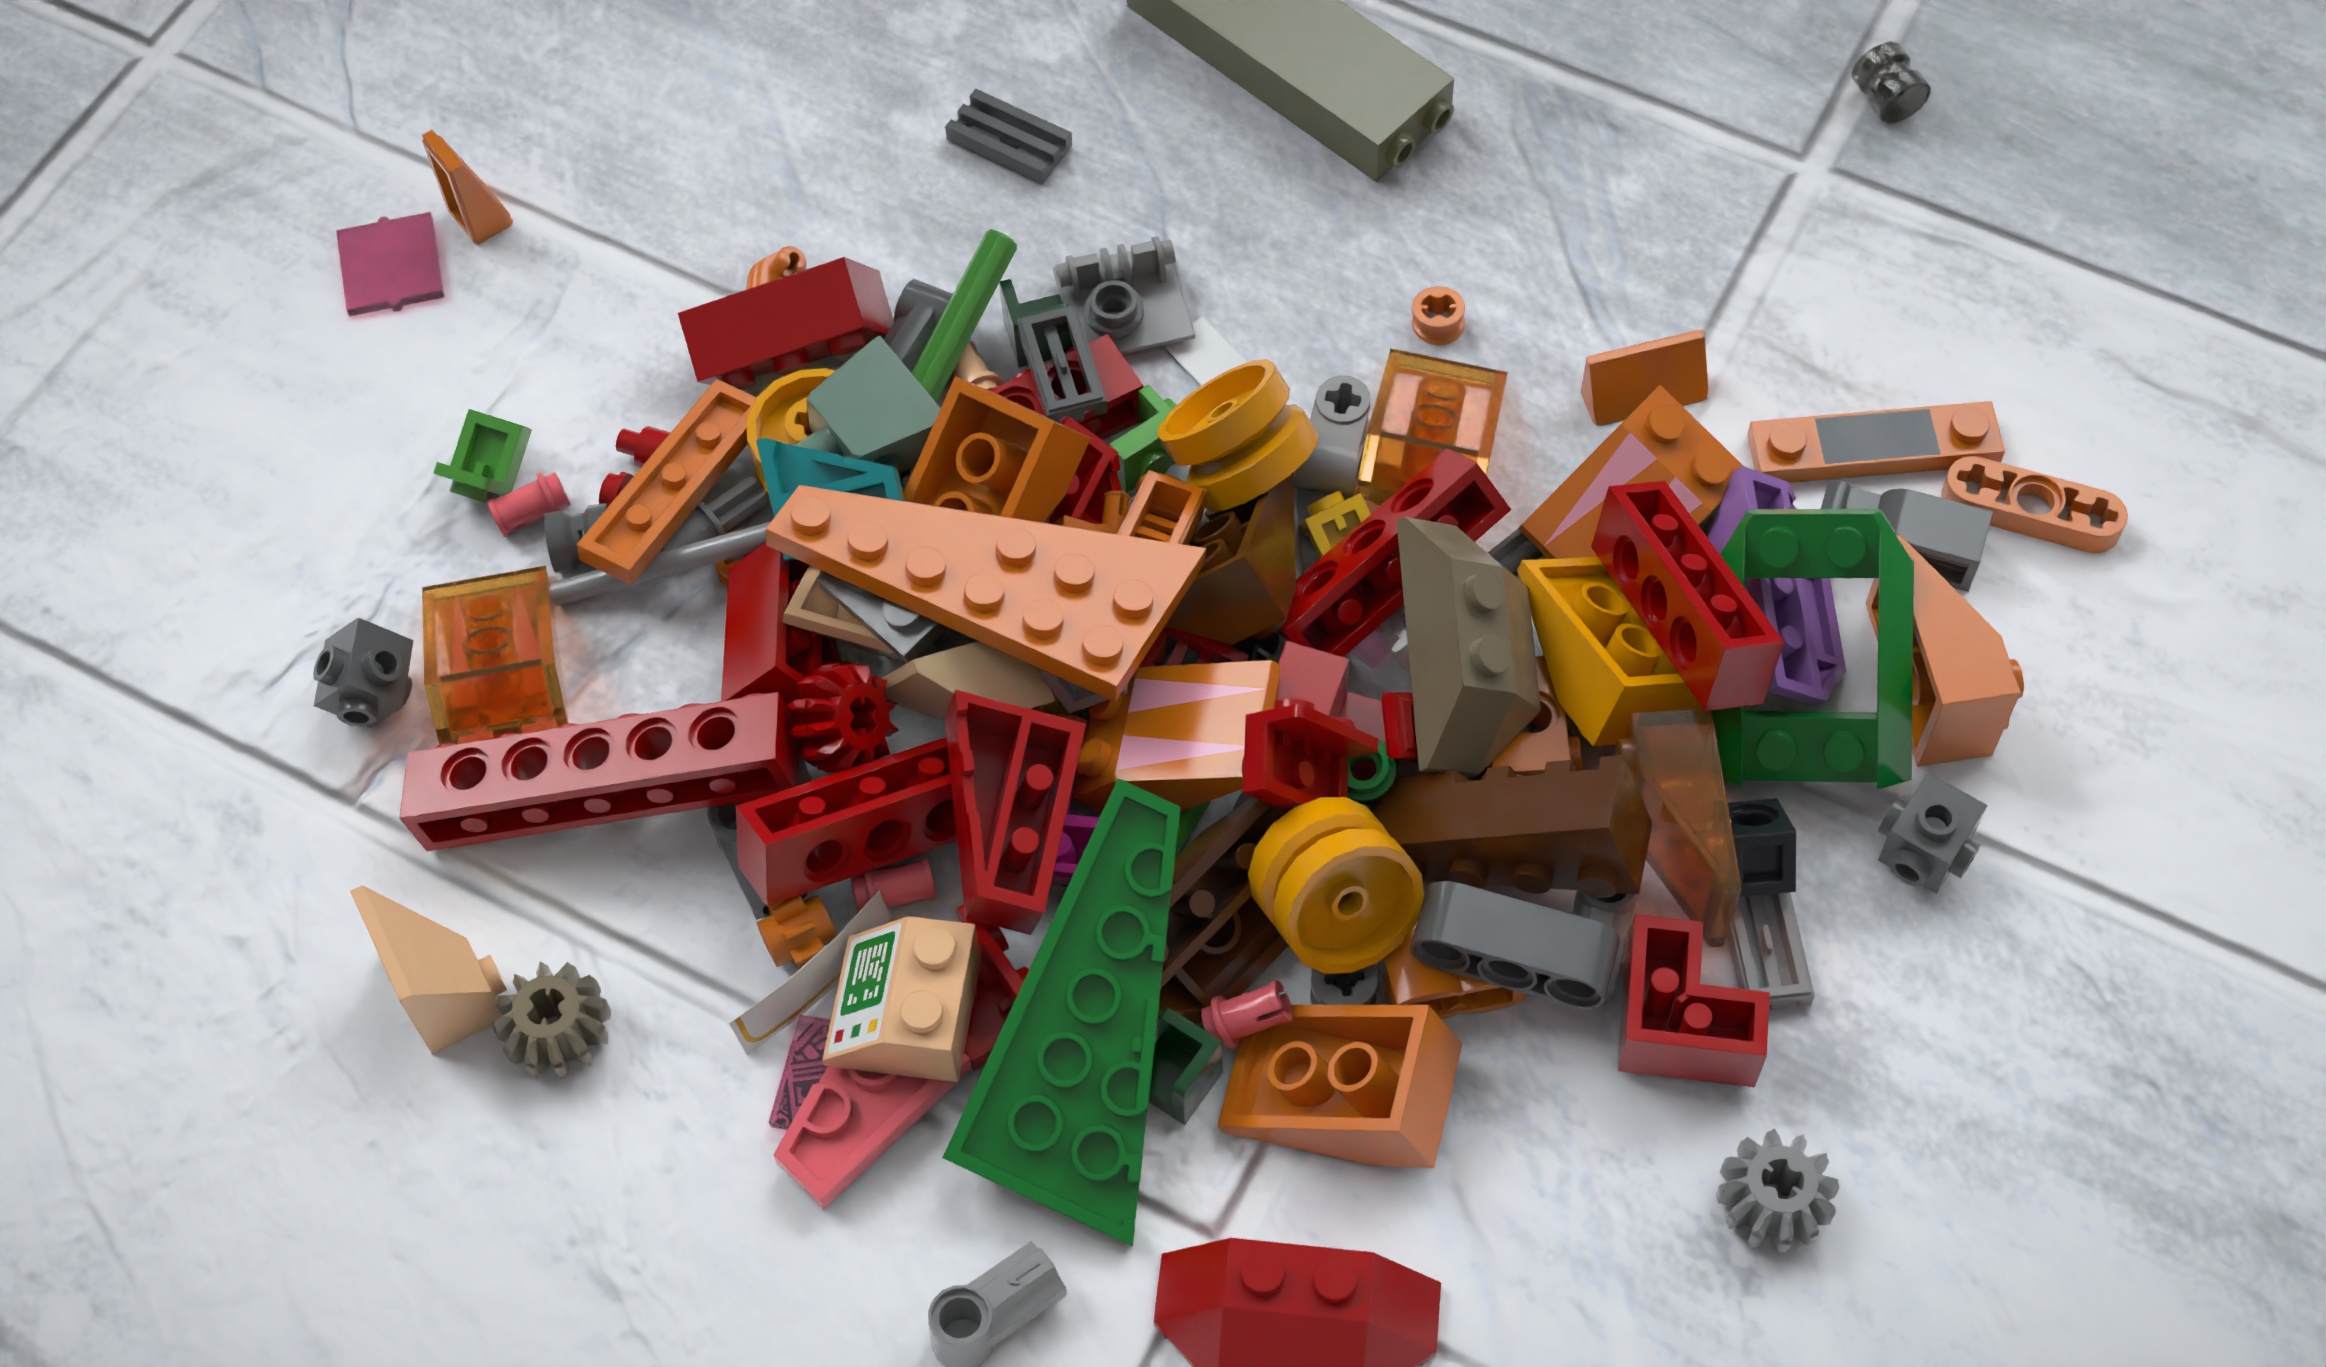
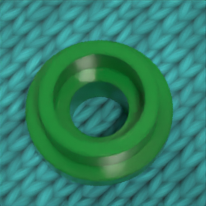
[1347,740,1397,803]

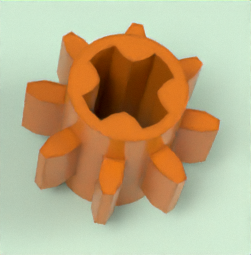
[756,894,837,971]

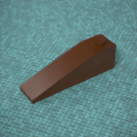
[1165,473,1296,645]

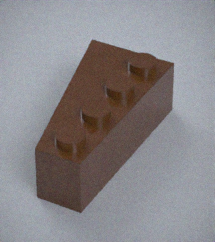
[1373,755,1653,898]

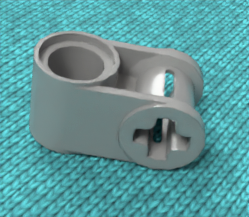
[1294,376,1370,498]

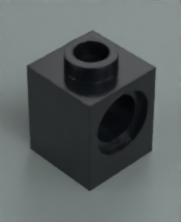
[1712,798,1796,898]

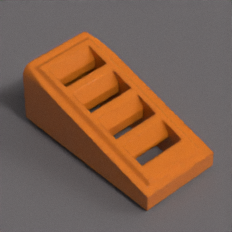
[422,130,513,245]
[1117,470,1207,545]

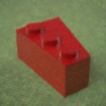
[678,257,894,390]
[721,542,852,767]
[944,690,1086,935]

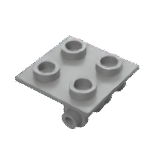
[1053,236,1195,354]

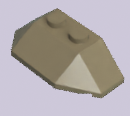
[1397,517,1541,778]

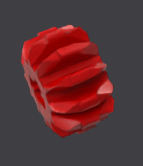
[786,663,900,773]

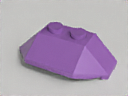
[1707,466,1846,707]

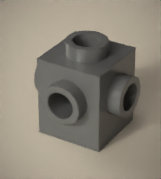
[313,618,414,728]
[1878,772,1988,894]

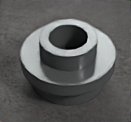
[1084,280,1144,338]

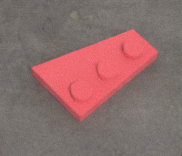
[773,1053,972,1210]

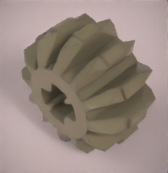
[493,961,611,1079]

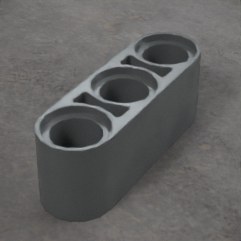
[1410,881,1620,1009]

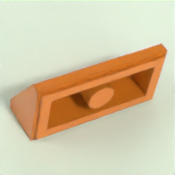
[1581,330,1709,426]

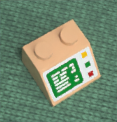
[822,916,982,1083]

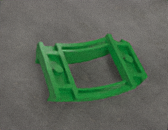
[1711,509,1914,790]

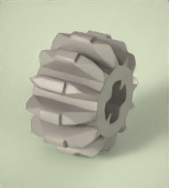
[1716,1128,1839,1254]

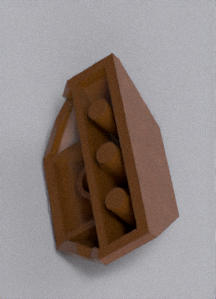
[1157,797,1289,1023]

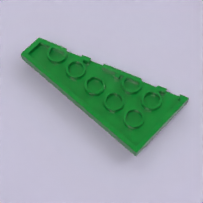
[942,778,1181,1247]

